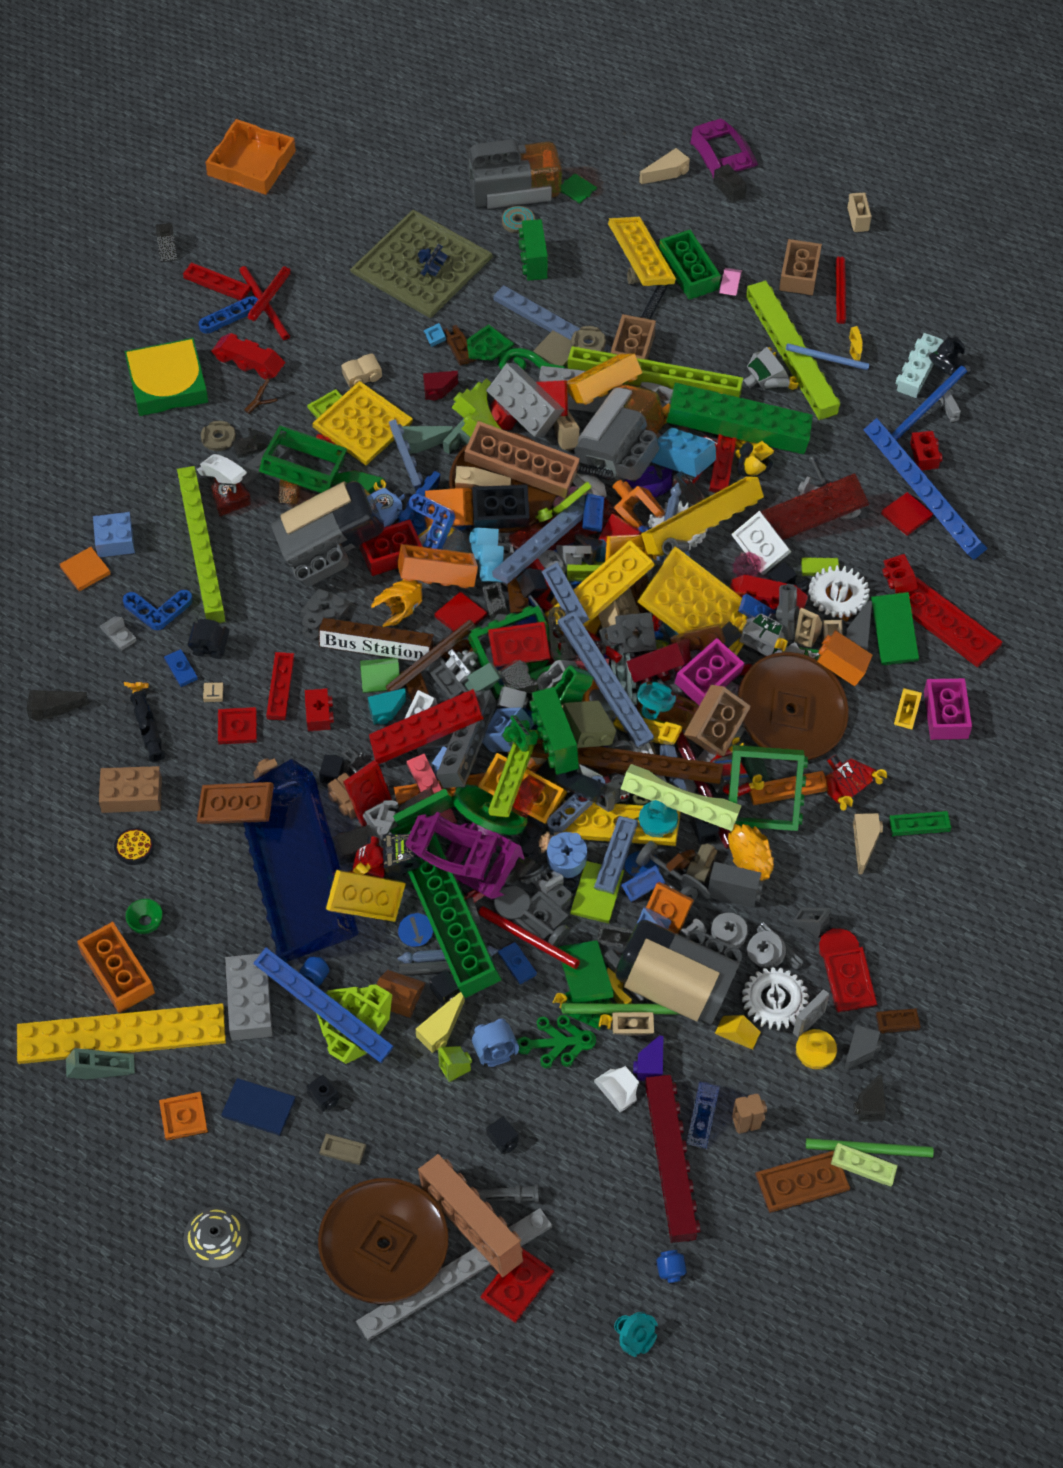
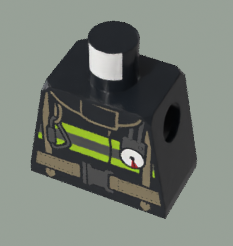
[383,834,430,877]

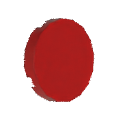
[819,929,859,957]

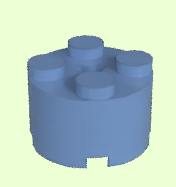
[547,832,587,878]
[472,1018,519,1067]

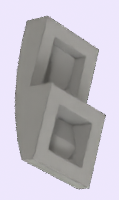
[640,382,672,404]

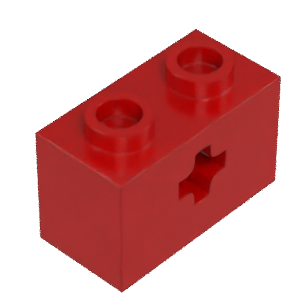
[305,688,334,732]

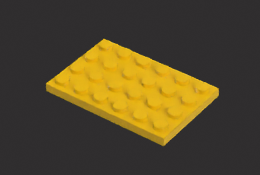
[637,546,749,656]

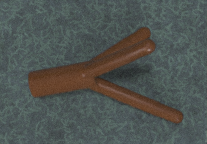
[244,378,277,414]

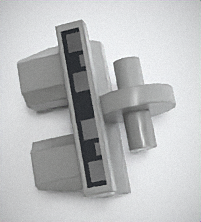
[445,649,477,684]

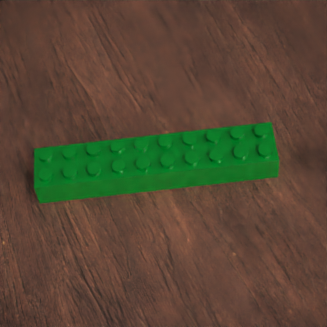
[390,813,502,998]

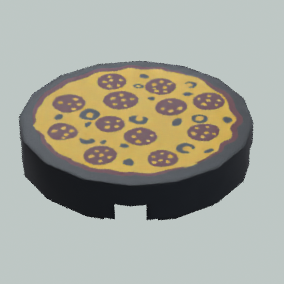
[114,828,154,865]

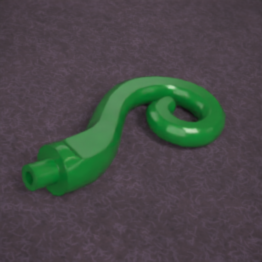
[498,348,565,370]

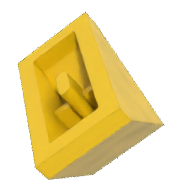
[894,688,922,729]
[715,1015,761,1050]

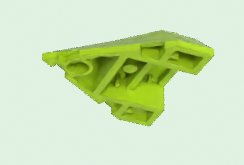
[316,984,392,1064]

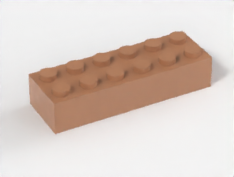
[464,421,580,498]
[418,1154,523,1277]

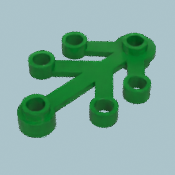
[517,1015,596,1069]

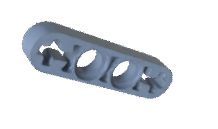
[547,776,606,834]

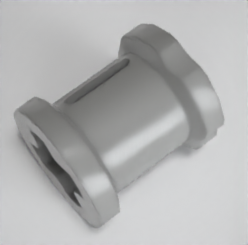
[680,918,707,938]

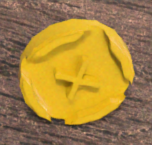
[796,1029,837,1069]

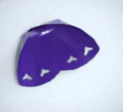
[624,465,672,498]

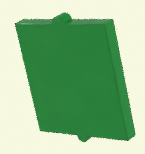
[557,174,597,204]

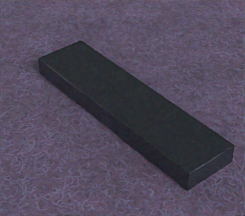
[536,759,607,802]

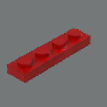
[183,262,251,301]
[709,434,736,493]
[266,652,295,721]

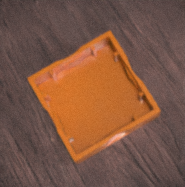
[205,119,296,195]

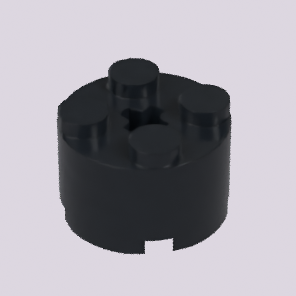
[188,619,230,659]

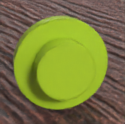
[535,508,553,522]

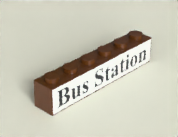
[319,618,434,661]

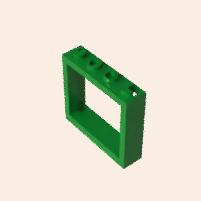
[259,426,347,493]
[468,606,563,699]
[728,745,808,831]

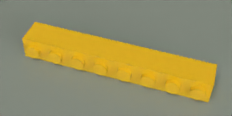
[641,477,764,557]

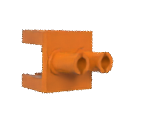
[612,480,665,528]

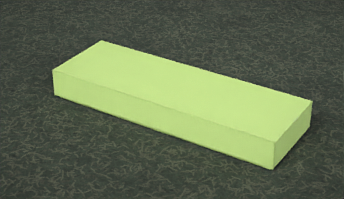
[831,1143,898,1186]

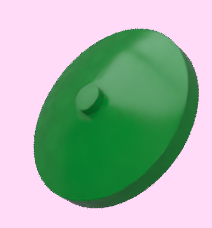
[452,785,527,835]

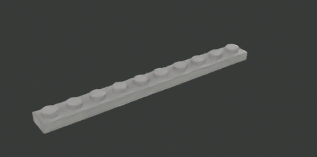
[356,1208,552,1341]

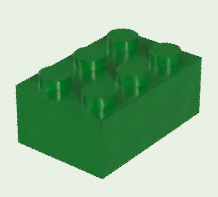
[519,219,548,281]

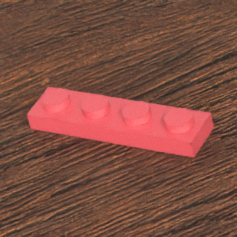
[407,754,457,824]

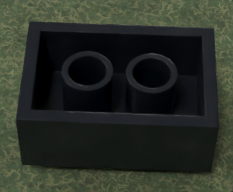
[472,485,530,529]

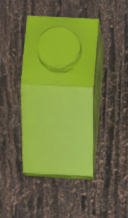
[438,1046,472,1082]

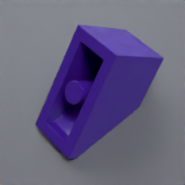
[633,1036,663,1081]

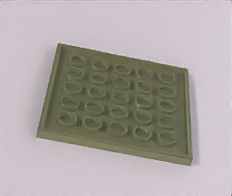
[350,210,493,318]

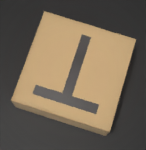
[203,682,223,702]

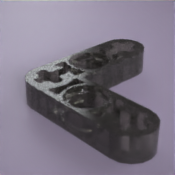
[548,607,606,661]

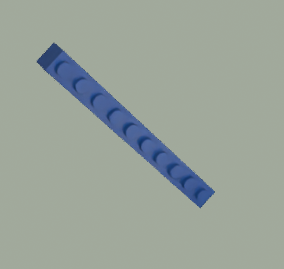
[863,418,988,560]

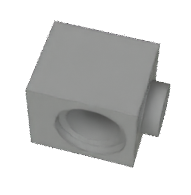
[497,686,528,708]

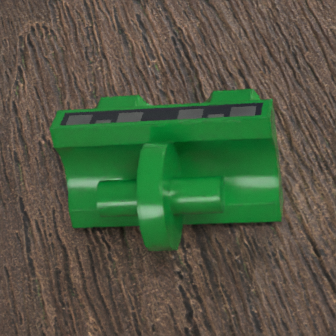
[503,715,538,752]

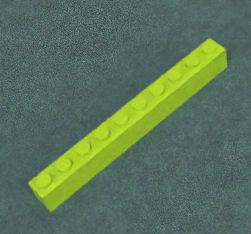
[746,281,840,420]
[568,346,743,398]
[177,466,226,623]

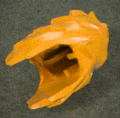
[371,579,422,627]
[728,824,774,881]

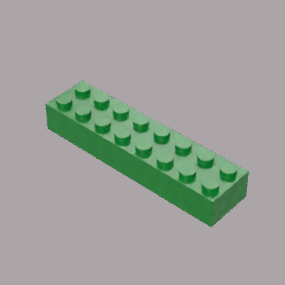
[666,383,813,455]

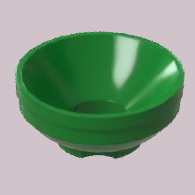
[125,899,163,934]

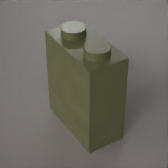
[563,701,616,748]

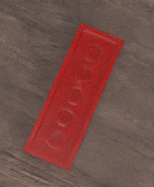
[909,577,1002,668]
[369,689,484,764]

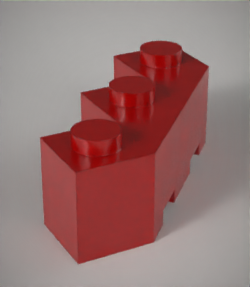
[211,333,286,380]
[729,574,808,611]

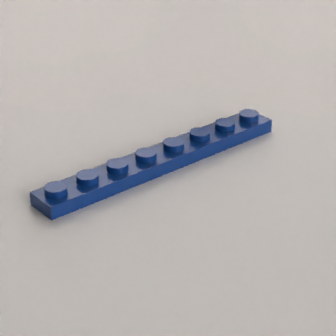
[253,948,394,1063]

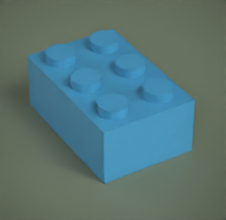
[652,428,716,477]

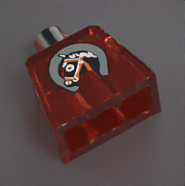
[211,478,251,517]

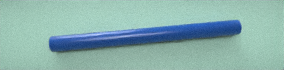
[892,366,967,440]

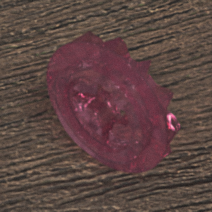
[732,551,761,577]

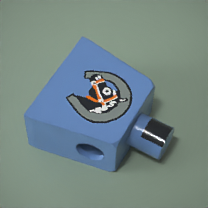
[371,488,405,527]

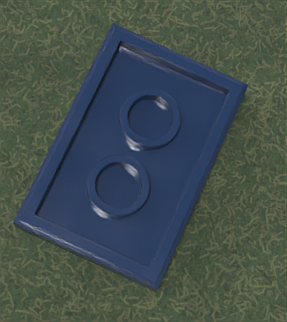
[221,1078,296,1136]

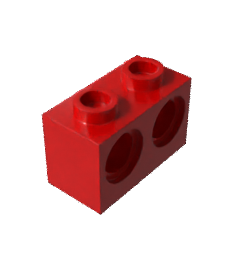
[910,431,942,470]
[882,554,918,594]

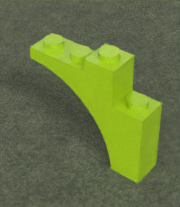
[451,378,501,437]

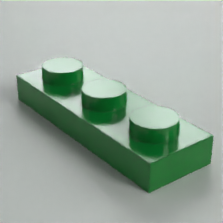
[889,811,951,836]

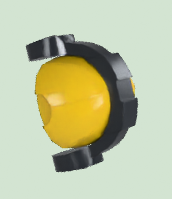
[735,442,773,477]

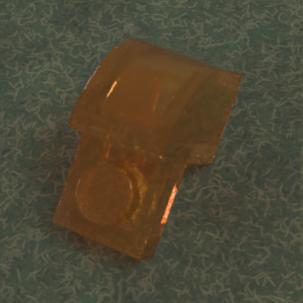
[279,479,300,504]

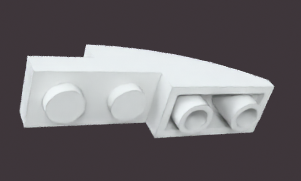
[197,454,247,484]

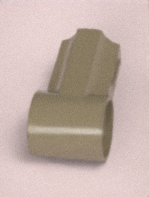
[686,844,718,884]

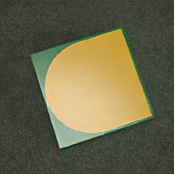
[124,338,208,416]

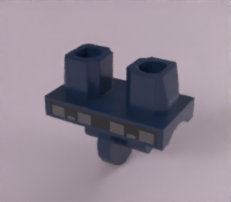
[418,244,448,277]

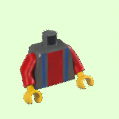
[704,737,764,797]

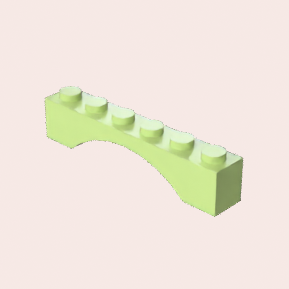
[621,764,741,831]

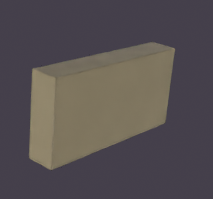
[319,1134,366,1165]

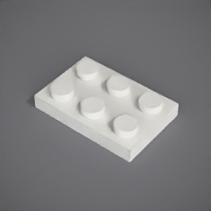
[731,511,791,575]

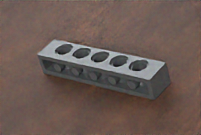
[436,690,497,788]

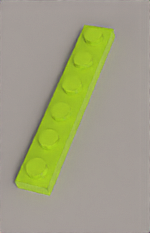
[488,729,538,817]

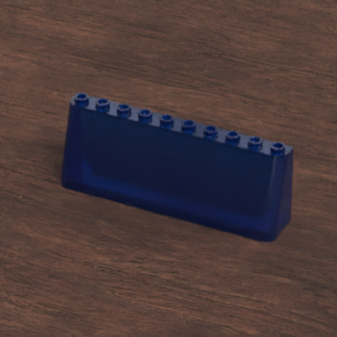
[242,759,358,962]

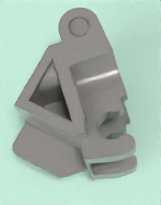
[363,801,398,848]

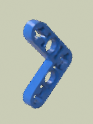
[409,494,455,549]
[123,590,193,630]

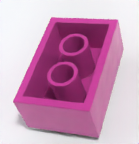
[675,638,744,706]
[924,678,972,740]

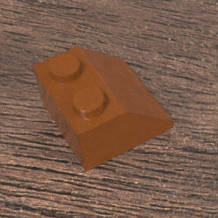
[376,970,426,1018]

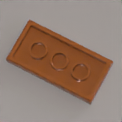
[197,782,274,824]
[755,1150,850,1213]

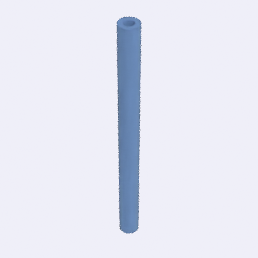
[786,344,869,370]

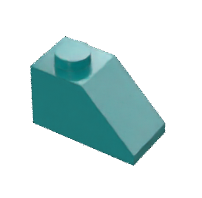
[368,688,406,725]

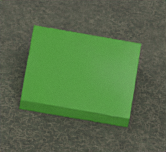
[360,658,399,693]

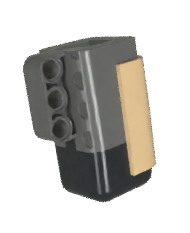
[271,481,384,586]
[615,920,742,1025]

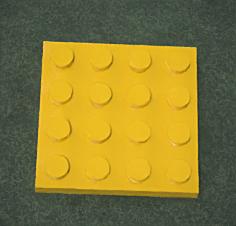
[313,381,413,465]

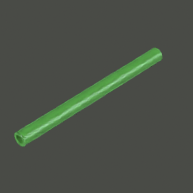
[561,1003,679,1014]
[806,1138,934,1158]

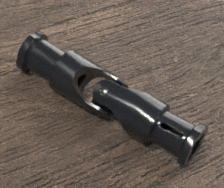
[130,691,166,762]

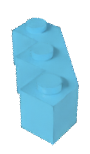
[469,528,504,583]

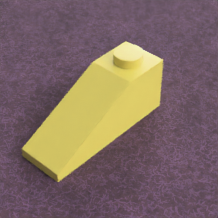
[416,992,465,1053]

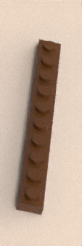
[531,738,724,784]

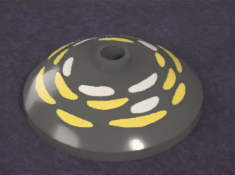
[183,1206,248,1269]

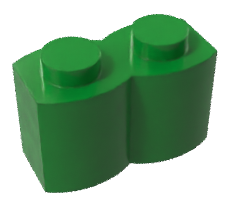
[555,665,593,705]

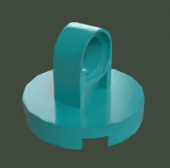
[637,682,676,720]
[639,800,678,838]
[614,1312,658,1357]

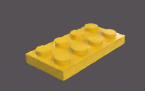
[326,870,406,922]

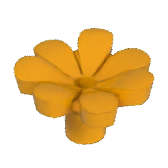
[124,682,149,693]

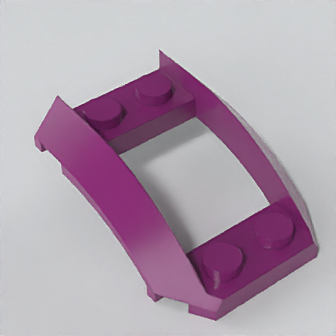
[690,118,758,179]
[406,812,498,880]
[445,822,524,899]

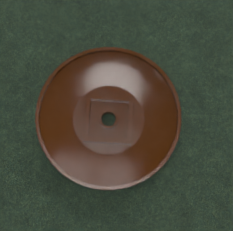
[738,652,849,761]
[318,1178,448,1304]

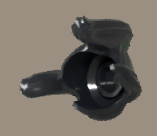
[929,336,972,376]

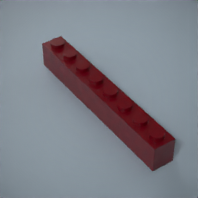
[645,1075,700,1243]

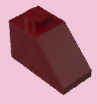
[423,371,458,401]

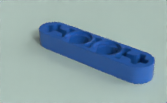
[199,296,258,334]

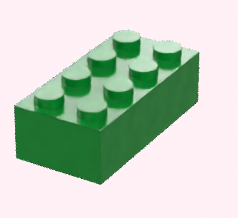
[659,230,721,300]
[530,687,579,775]

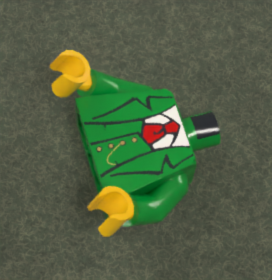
[552,991,613,1030]

